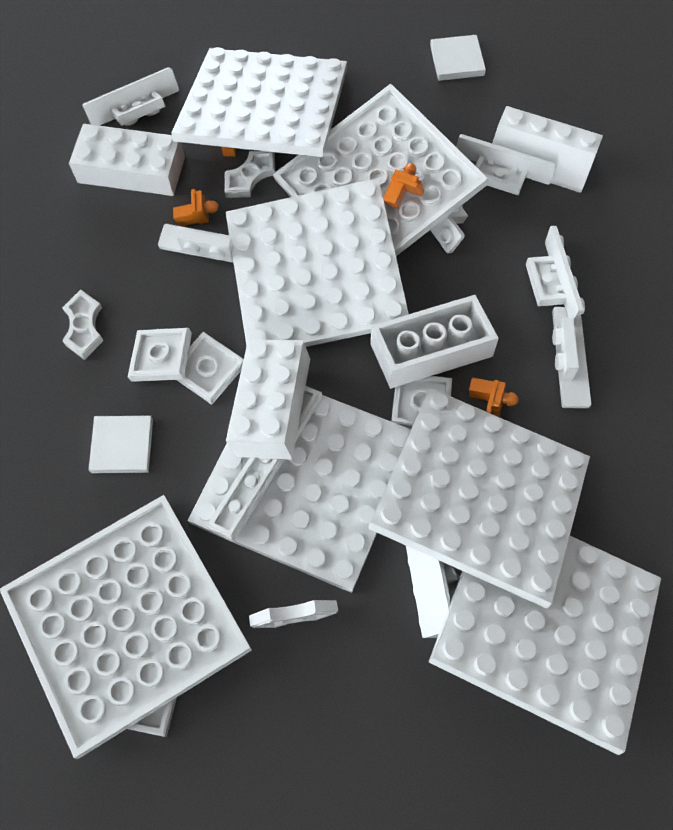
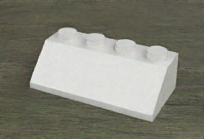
[492,106,603,193]
[406,546,462,638]

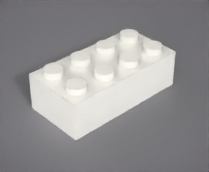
[69,124,185,196]
[371,295,498,389]
[226,340,310,460]

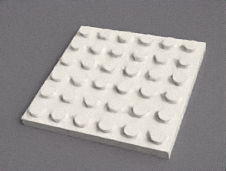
[172,48,347,157]
[273,84,488,256]
[226,178,409,347]
[368,388,590,609]
[187,395,411,593]
[0,495,252,759]
[429,536,661,755]

